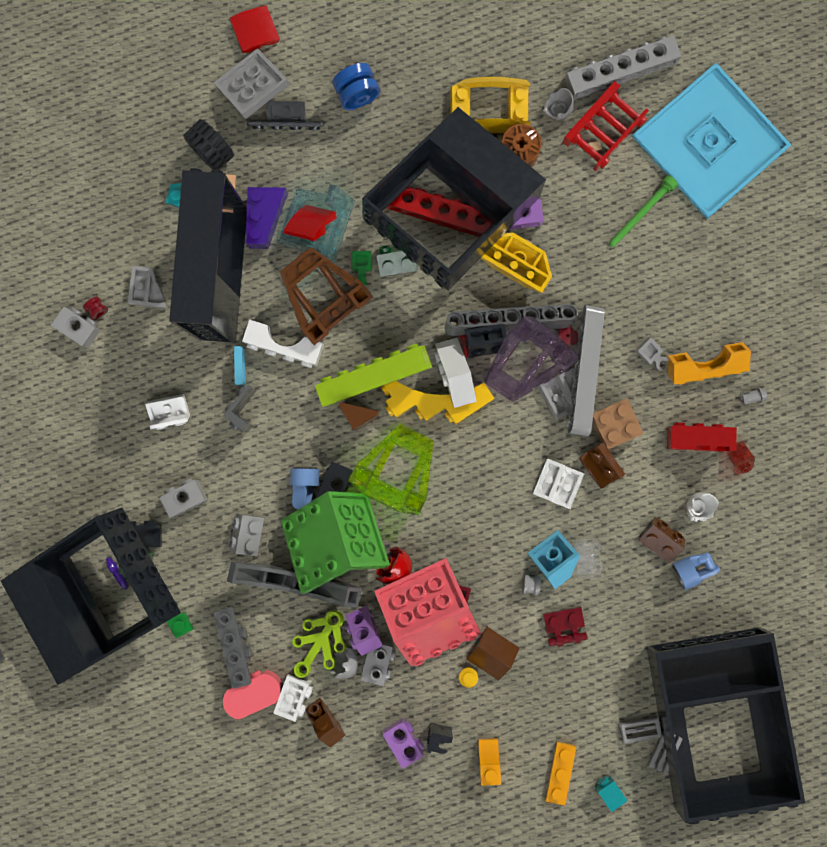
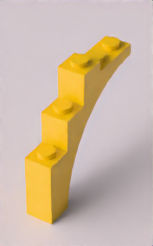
[381,381,495,425]

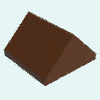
[339,402,380,431]
[466,626,520,681]

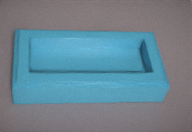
[234,346,246,386]

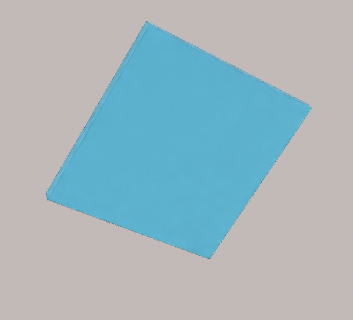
[632,63,791,219]

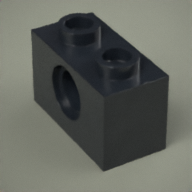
[317,461,356,498]

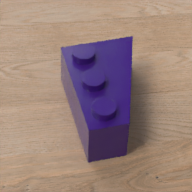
[246,187,288,249]

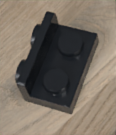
[130,520,162,548]

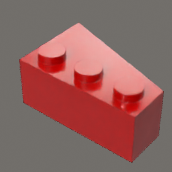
[667,422,737,452]

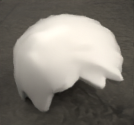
[686,492,719,522]

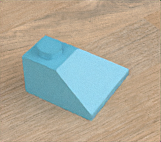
[528,530,580,589]

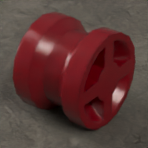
[83,296,108,320]

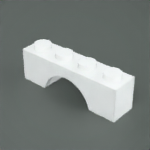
[242,320,324,368]

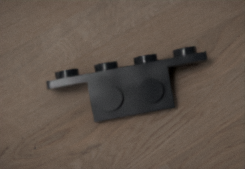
[247,101,324,130]

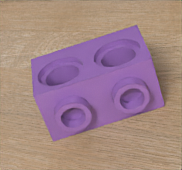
[345,605,383,656]
[383,718,424,769]

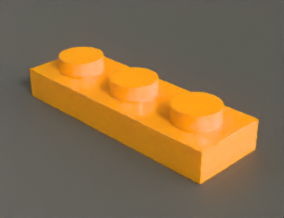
[545,741,576,805]

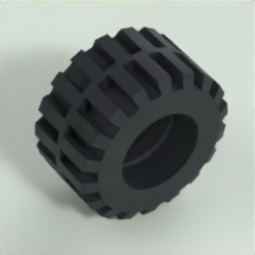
[183,119,234,170]

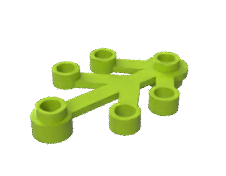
[292,609,347,678]

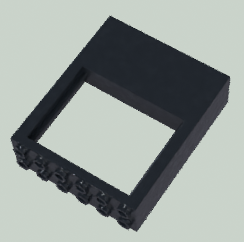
[362,107,546,291]
[169,168,247,343]
[0,507,181,685]

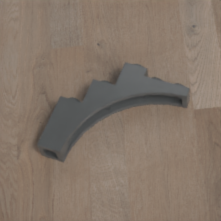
[227,562,362,608]

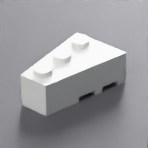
[434,338,477,408]

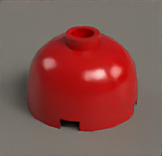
[376,546,412,585]

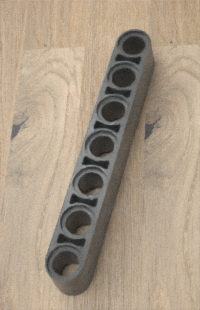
[444,304,577,336]

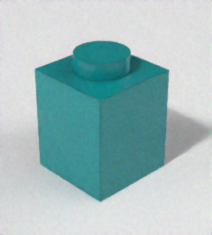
[595,775,628,812]

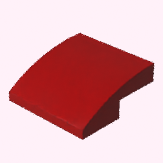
[229,5,280,53]
[284,205,337,241]

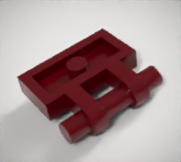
[543,606,588,647]

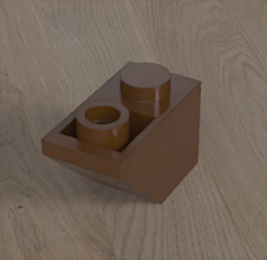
[305,698,346,748]

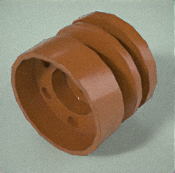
[501,124,542,167]

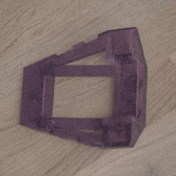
[485,317,579,402]

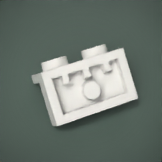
[273,674,313,722]

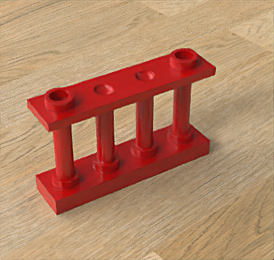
[562,81,649,171]

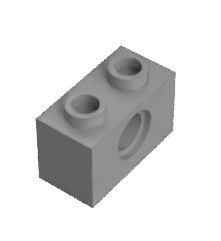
[51,307,101,348]
[159,478,208,518]

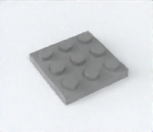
[214,48,290,119]

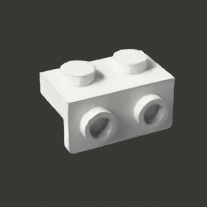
[145,394,190,430]

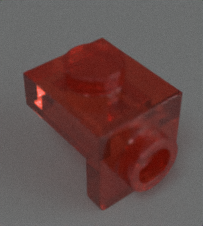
[726,441,755,475]

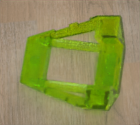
[348,424,434,516]

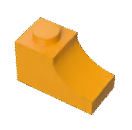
[478,738,501,785]

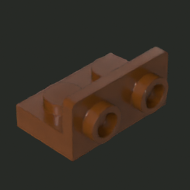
[579,443,625,489]

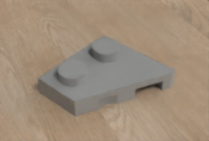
[128,266,166,309]

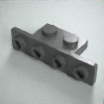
[214,607,252,689]

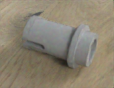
[740,387,767,405]

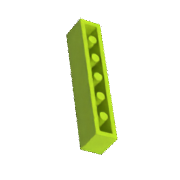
[315,344,432,407]

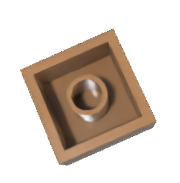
[592,399,643,449]

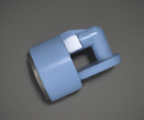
[290,467,319,509]
[671,553,720,591]

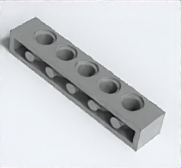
[565,35,681,100]

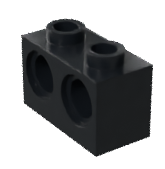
[465,324,508,358]

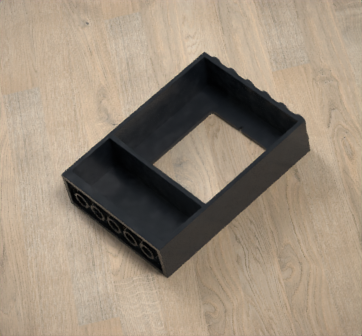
[646,627,805,824]

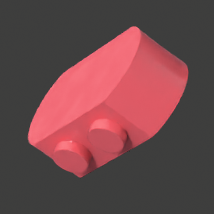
[223,670,282,719]

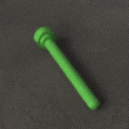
[609,175,678,247]

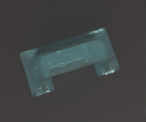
[279,184,355,271]

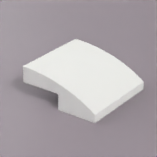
[533,459,585,509]

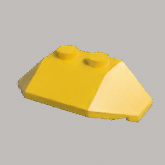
[481,232,552,293]

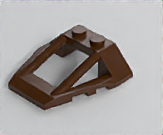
[280,247,374,346]

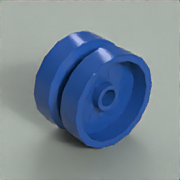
[332,63,381,110]

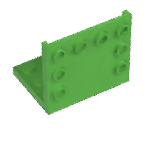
[281,491,390,594]

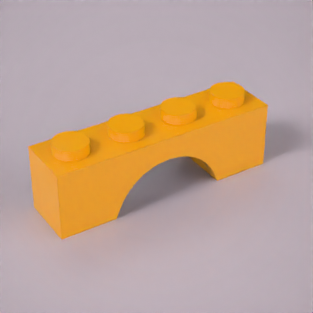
[668,342,751,385]

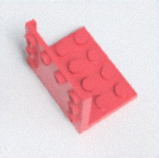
[374,558,481,666]

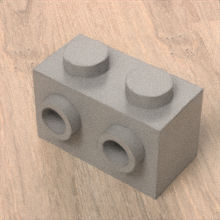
[361,642,396,686]

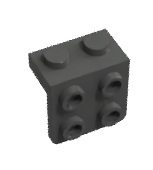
[223,385,256,432]

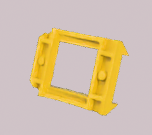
[450,77,531,134]

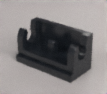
[427,723,453,754]

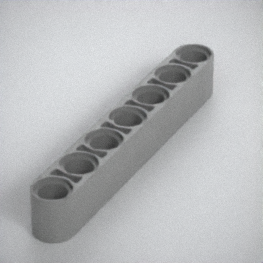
[568,305,605,436]

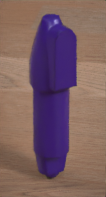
[105,557,128,589]

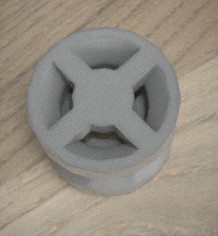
[522,575,541,596]

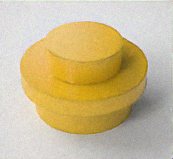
[459,667,478,688]

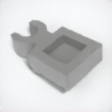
[635,337,668,371]

